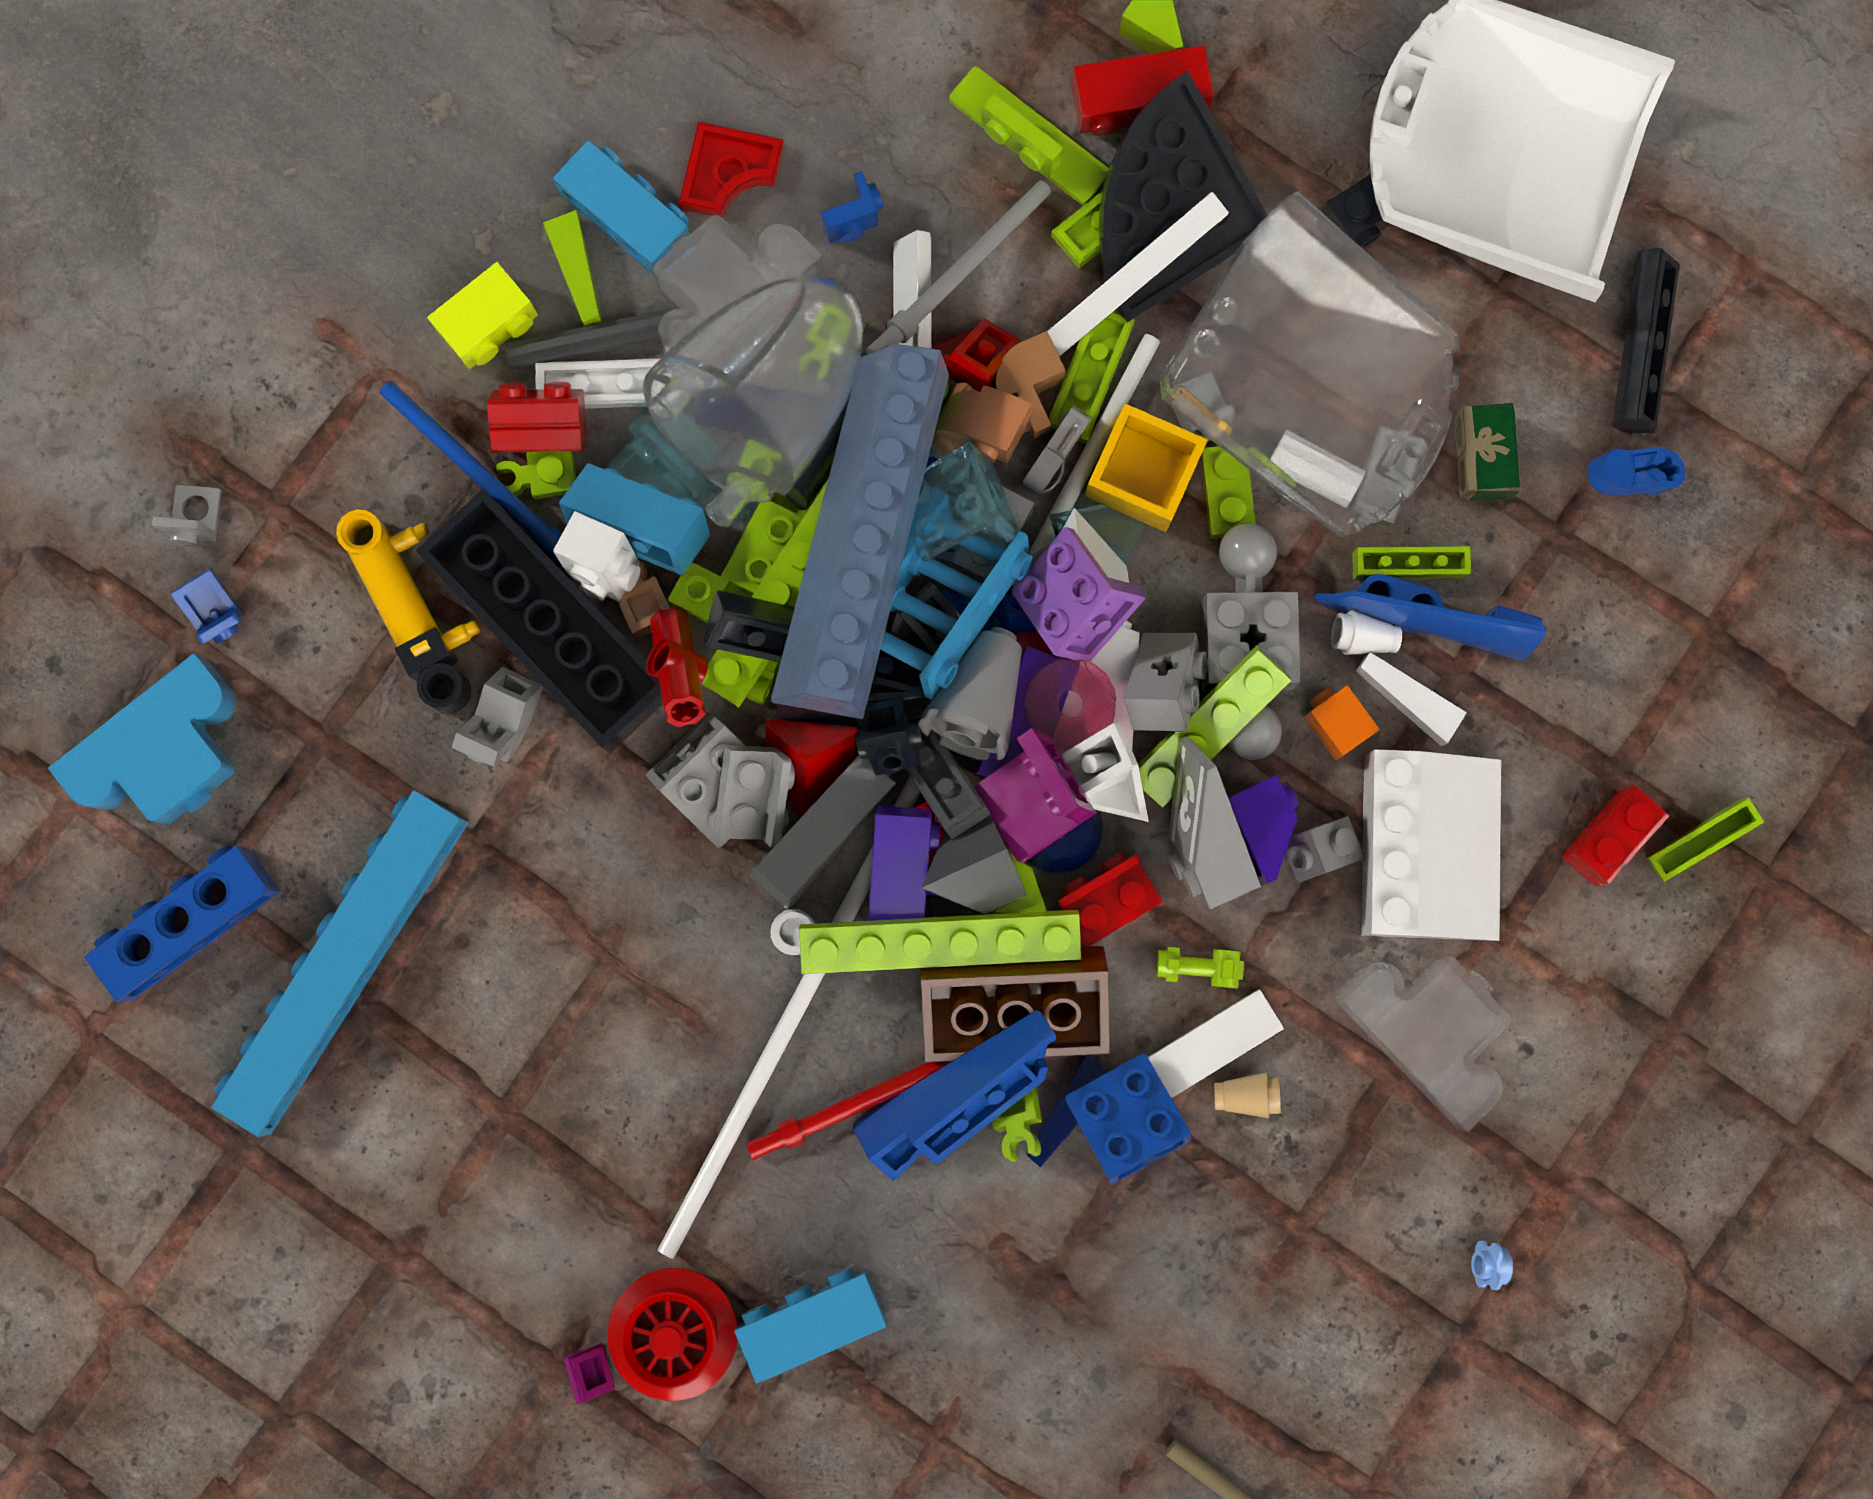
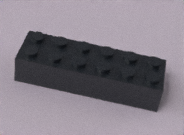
[415,489,663,754]

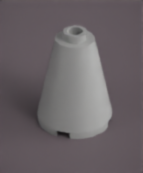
[918,627,1022,760]

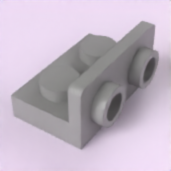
[713,745,795,847]

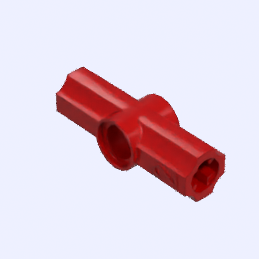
[646,606,708,728]

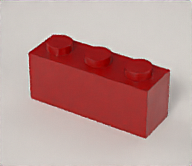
[1071,46,1214,136]

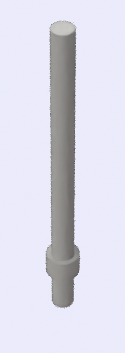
[866,180,1051,354]

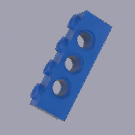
[84,845,280,1002]

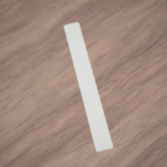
[1048,192,1229,356]

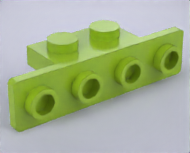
[949,66,1109,205]

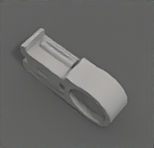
[1022,405,1092,495]

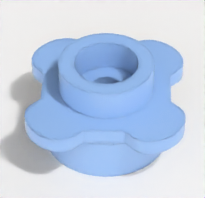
[1471,1241,1513,1290]

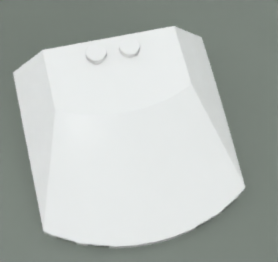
[1370,0,1675,302]

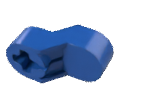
[1587,447,1685,496]

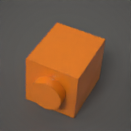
[1303,685,1380,761]

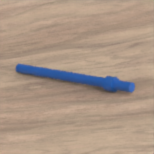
[379,380,562,559]

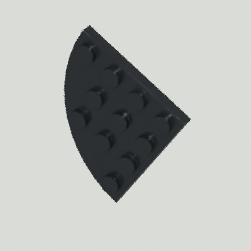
[1099,71,1275,322]

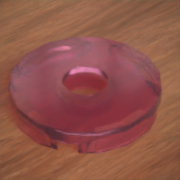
[1024,658,1116,750]

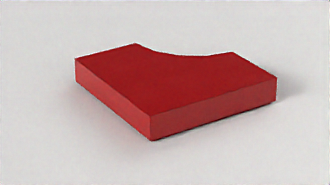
[678,121,785,218]

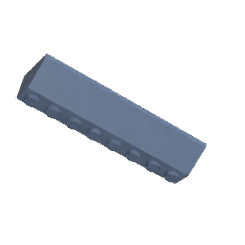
[771,344,949,719]

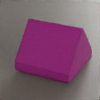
[563,1343,615,1404]

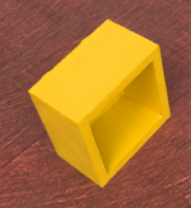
[1084,403,1208,532]

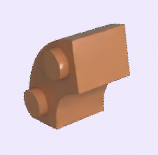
[932,383,1032,463]

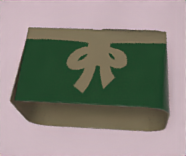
[1454,403,1520,501]

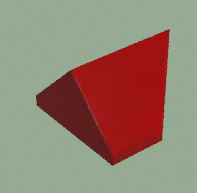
[931,318,1022,392]
[765,719,857,818]

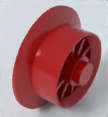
[608,1268,738,1401]

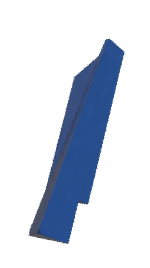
[853,1011,1056,1181]

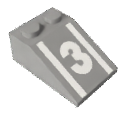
[1168,737,1261,909]

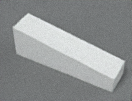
[1356,652,1467,747]

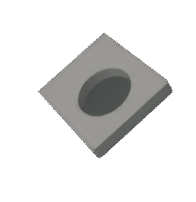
[152,485,222,546]

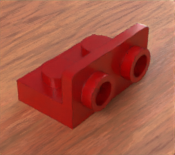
[1056,852,1163,947]

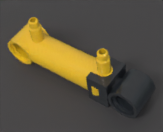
[336,509,481,714]

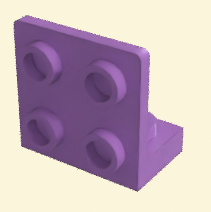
[1012,527,1146,663]

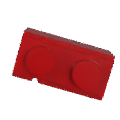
[487,382,587,452]
[1561,785,1669,887]

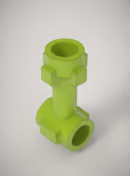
[1156,947,1244,989]

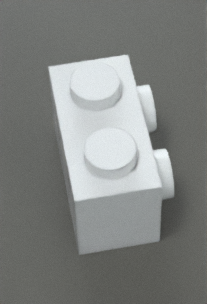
[553,511,641,602]

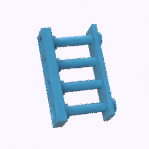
[880,488,1032,700]

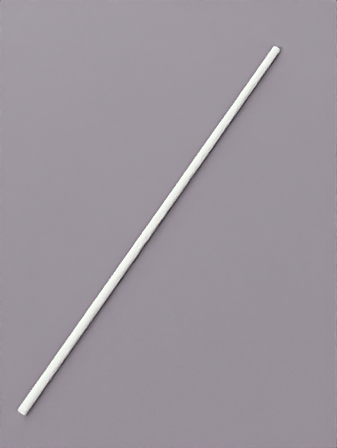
[658,334,1160,1259]

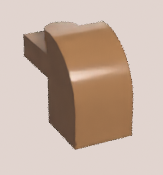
[995,331,1066,443]

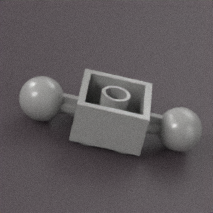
[1200,523,1300,760]

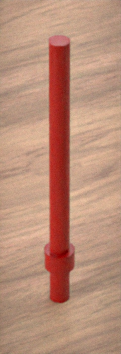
[746,1061,953,1160]

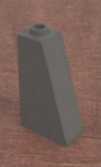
[748,755,896,910]

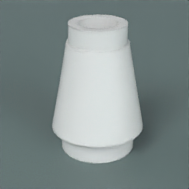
[1331,610,1402,655]

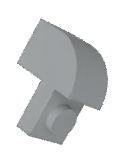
[452,667,543,767]

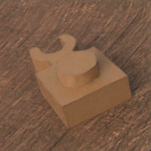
[617,557,671,639]

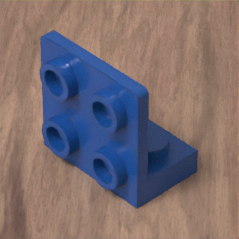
[1065,1054,1191,1186]

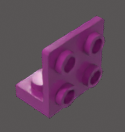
[975,728,1096,863]

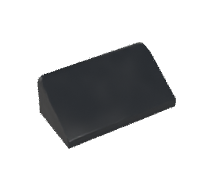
[703,590,795,663]

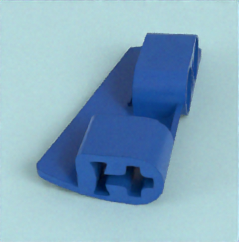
[1314,574,1547,661]

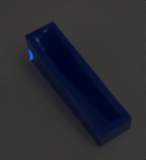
[1025,1055,1108,1168]

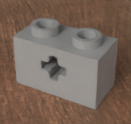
[1124,633,1207,731]

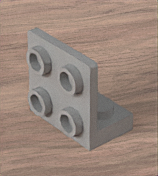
[645,712,745,848]

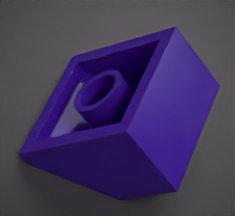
[1228,775,1299,886]

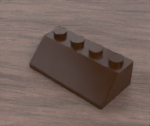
[921,946,1110,1062]

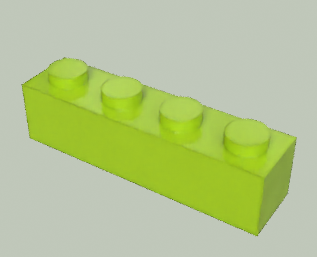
[1352,546,1471,580]

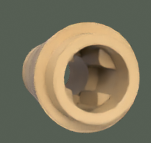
[1214,1072,1281,1118]

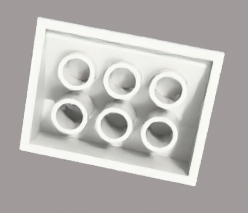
[1361,750,1501,941]

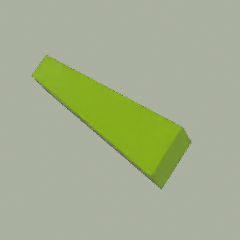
[543,210,603,326]
[1646,798,1764,882]

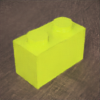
[427,262,538,370]

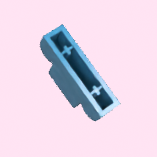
[48,653,236,825]

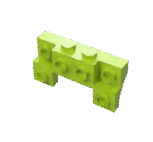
[668,442,826,624]

